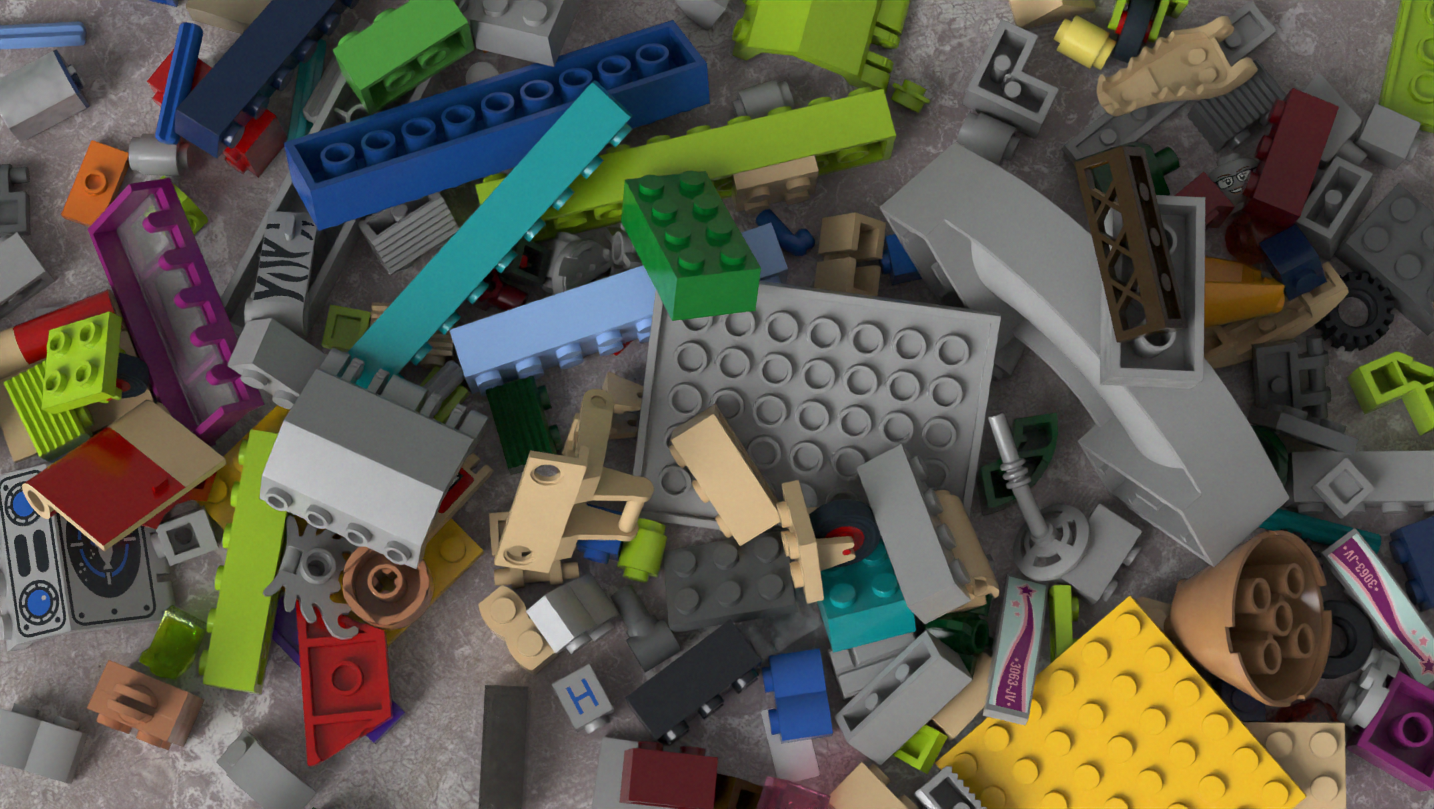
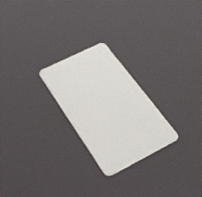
[761,707,820,785]

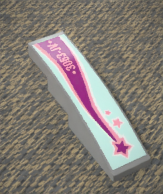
[1320,528,1434,689]
[983,573,1048,726]

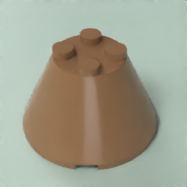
[1164,530,1332,707]

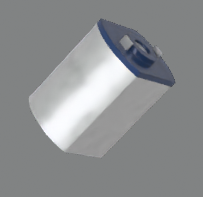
[0,49,90,143]

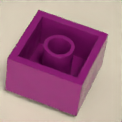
[1345,670,1434,792]

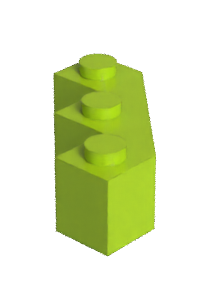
[1346,351,1434,436]

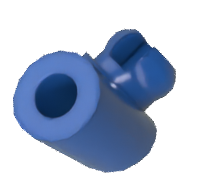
[755,209,815,256]

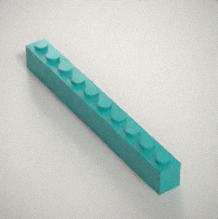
[347,80,633,389]

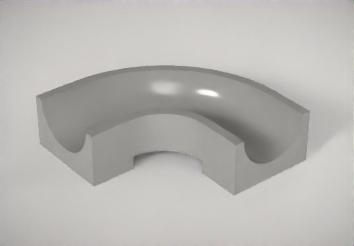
[879,142,1289,567]

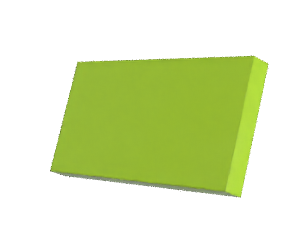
[1378,0,1434,133]

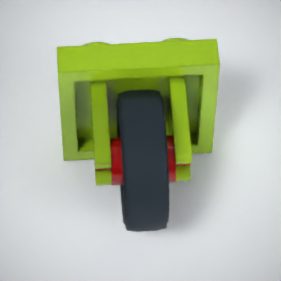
[1107,0,1189,63]
[41,312,149,414]

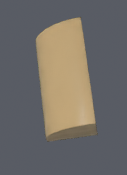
[929,652,992,742]

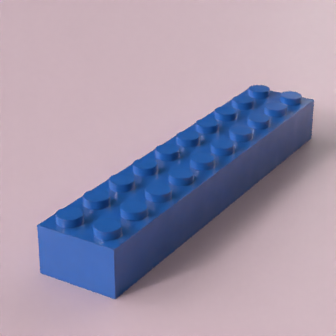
[284,20,710,231]

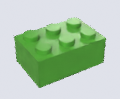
[333,0,475,115]

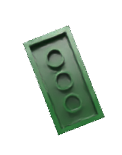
[621,171,761,321]

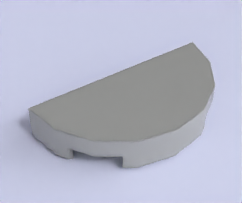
[552,239,616,295]

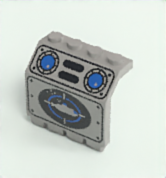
[0,463,177,652]

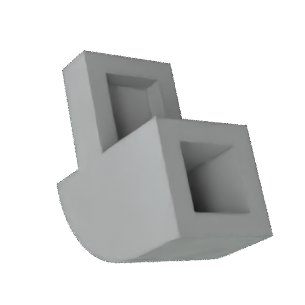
[216,729,317,809]

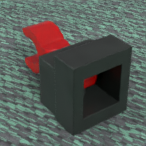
[499,237,552,286]

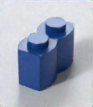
[761,648,833,744]

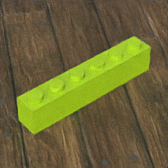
[199,429,294,694]

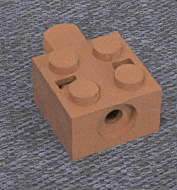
[87,660,205,751]

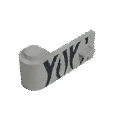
[244,211,318,336]

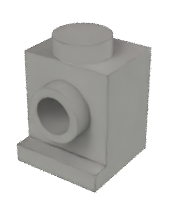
[150,505,219,566]

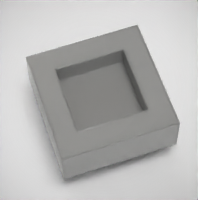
[1312,457,1376,519]

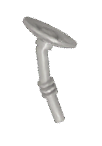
[988,412,1091,581]

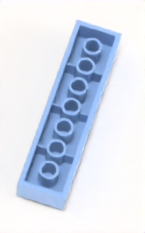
[449,223,788,396]

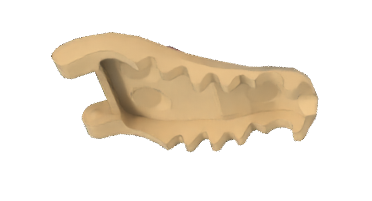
[1097,16,1258,117]

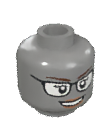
[1209,153,1258,218]

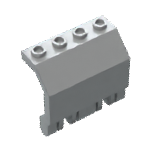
[259,348,490,570]

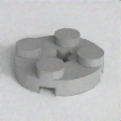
[1336,647,1400,733]

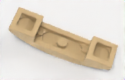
[1204,261,1349,369]

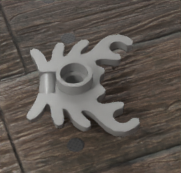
[263,515,359,640]

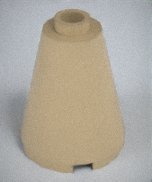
[934,490,999,614]

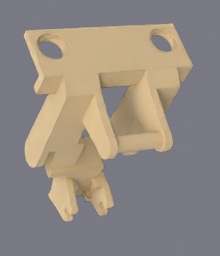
[494,372,654,573]

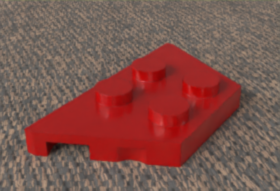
[296,600,393,767]

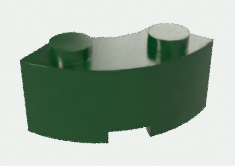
[976,412,1058,516]

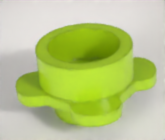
[891,79,930,113]

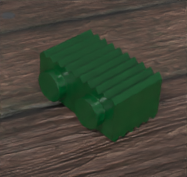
[485,376,563,475]

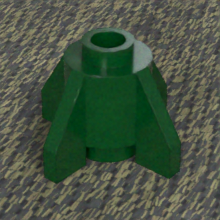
[922,594,994,679]

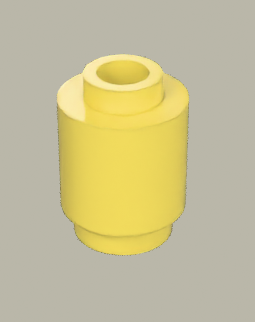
[1053,15,1117,70]

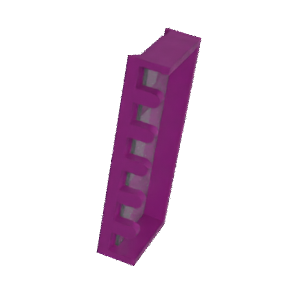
[87,178,265,446]

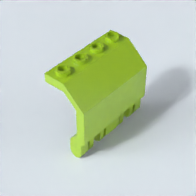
[732,0,910,94]

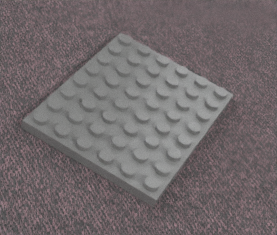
[633,281,1001,538]

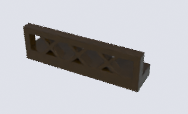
[1074,146,1188,343]

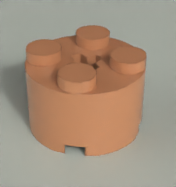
[343,546,434,631]

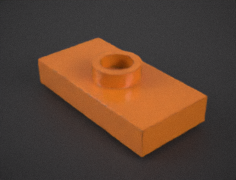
[61,140,130,227]

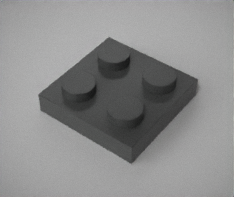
[1247,402,1359,455]

